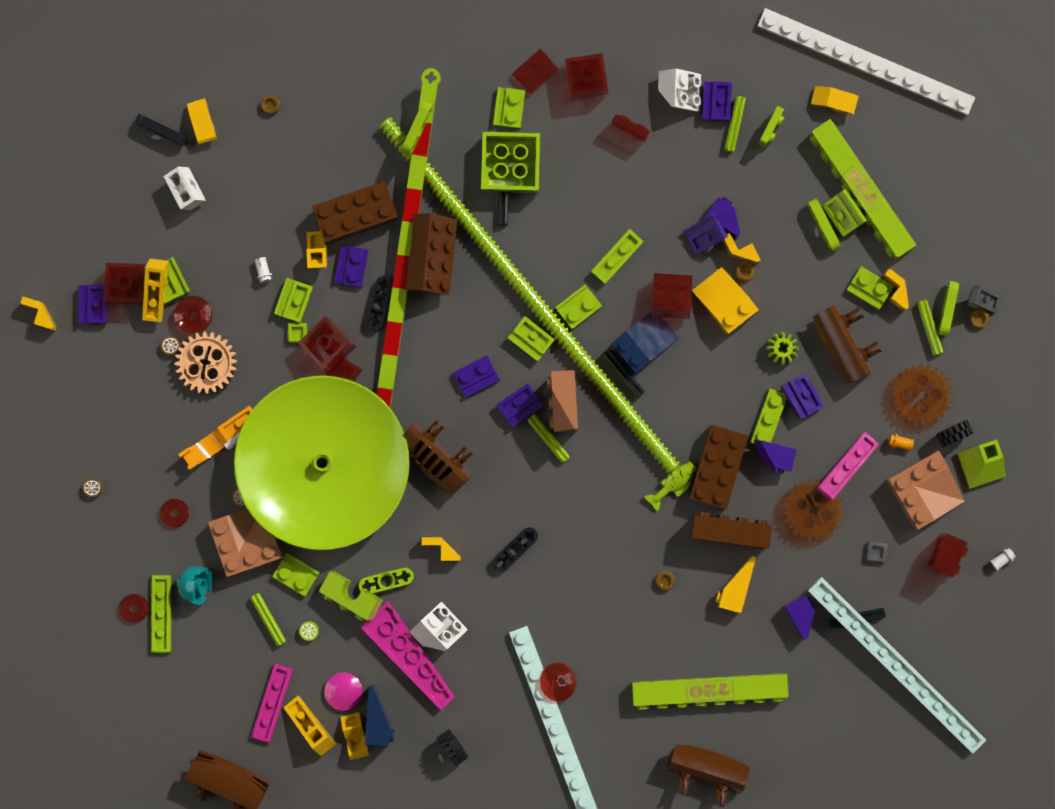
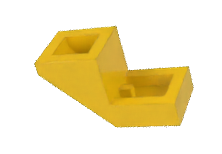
[811,86,859,114]
[187,98,217,144]
[306,231,327,269]
[722,233,761,264]
[882,268,909,311]
[20,296,57,331]
[422,537,461,561]
[341,712,369,760]

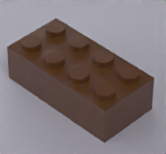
[312,181,397,245]
[406,213,457,295]
[688,425,748,510]
[690,512,772,549]

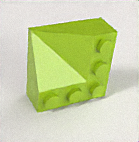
[481,132,540,194]

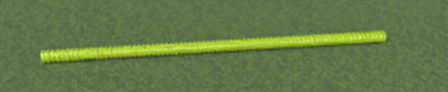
[379,118,680,474]

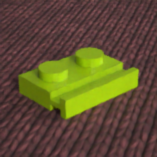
[493,87,525,129]
[758,106,784,147]
[822,189,867,237]
[164,257,190,304]
[846,266,894,310]
[274,278,313,323]
[555,284,602,330]
[508,316,555,362]
[272,553,320,596]

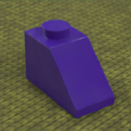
[705,197,740,239]
[754,440,797,474]
[783,595,815,640]

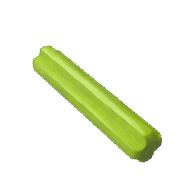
[724,96,746,152]
[917,300,943,355]
[528,414,569,463]
[250,593,286,646]

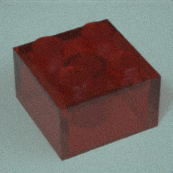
[565,53,609,100]
[104,263,146,304]
[651,273,692,319]
[298,316,357,373]
[926,533,969,578]

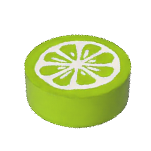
[299,621,319,641]

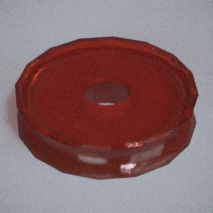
[160,499,189,527]
[119,594,149,623]

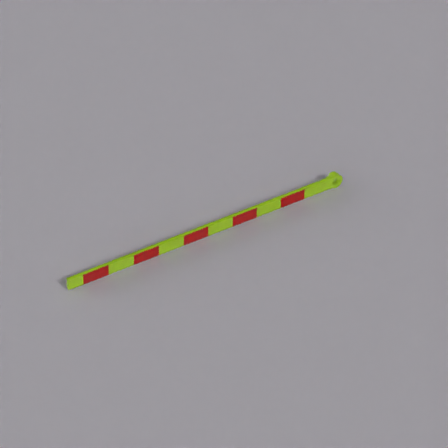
[377,68,441,409]

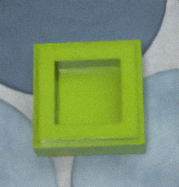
[288,323,308,343]

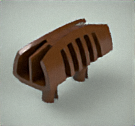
[813,304,883,384]
[402,419,474,495]
[666,744,750,807]
[184,750,270,809]

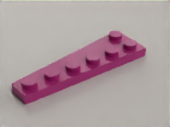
[360,601,455,710]

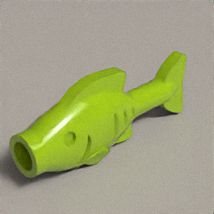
[644,461,697,511]

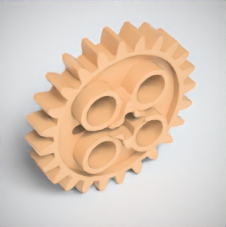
[175,331,238,394]

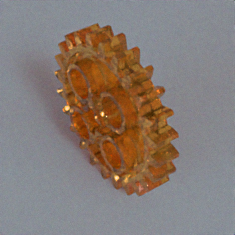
[890,363,954,426]
[782,479,845,541]

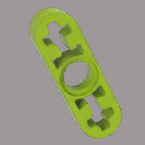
[401,101,433,155]
[807,198,841,252]
[938,281,959,337]
[359,568,414,593]

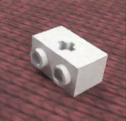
[163,167,206,210]

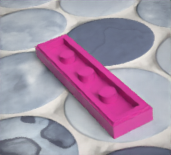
[816,432,879,501]
[251,663,293,743]

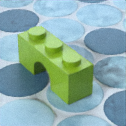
[319,571,383,622]

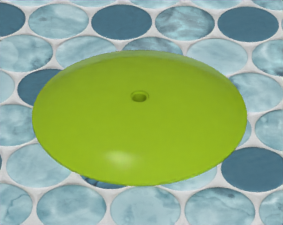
[234,376,409,550]

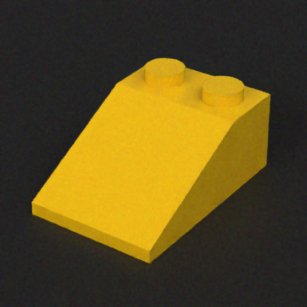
[692,267,759,335]

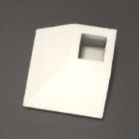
[658,69,701,112]
[409,602,468,651]

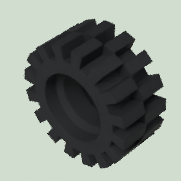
[936,420,974,448]
[436,729,469,766]

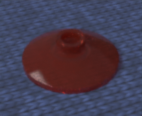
[174,296,213,334]
[540,663,577,701]

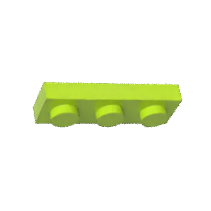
[591,229,644,284]
[750,389,787,444]

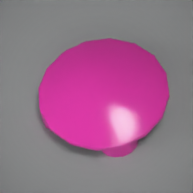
[324,672,363,711]

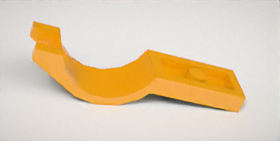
[178,405,253,470]

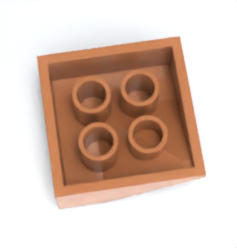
[547,370,578,433]
[886,451,965,530]
[208,509,284,577]

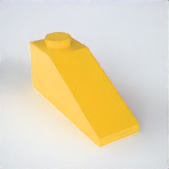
[142,259,169,322]
[715,556,756,613]
[283,695,336,756]

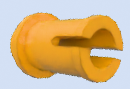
[888,433,914,451]

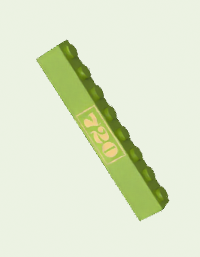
[809,119,916,260]
[632,673,789,710]

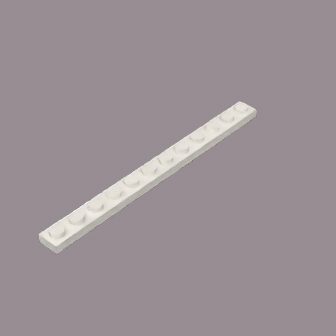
[757,8,975,116]

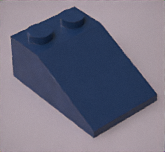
[611,309,679,375]
[365,684,395,747]

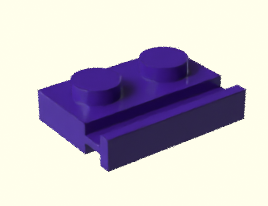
[702,81,732,121]
[683,213,728,255]
[334,245,369,288]
[78,285,108,324]
[453,355,500,397]
[781,373,824,420]
[496,383,544,428]

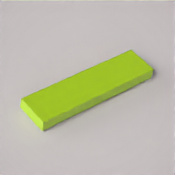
[151,575,172,653]

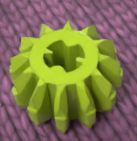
[766,332,799,365]

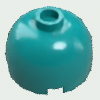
[176,566,213,605]

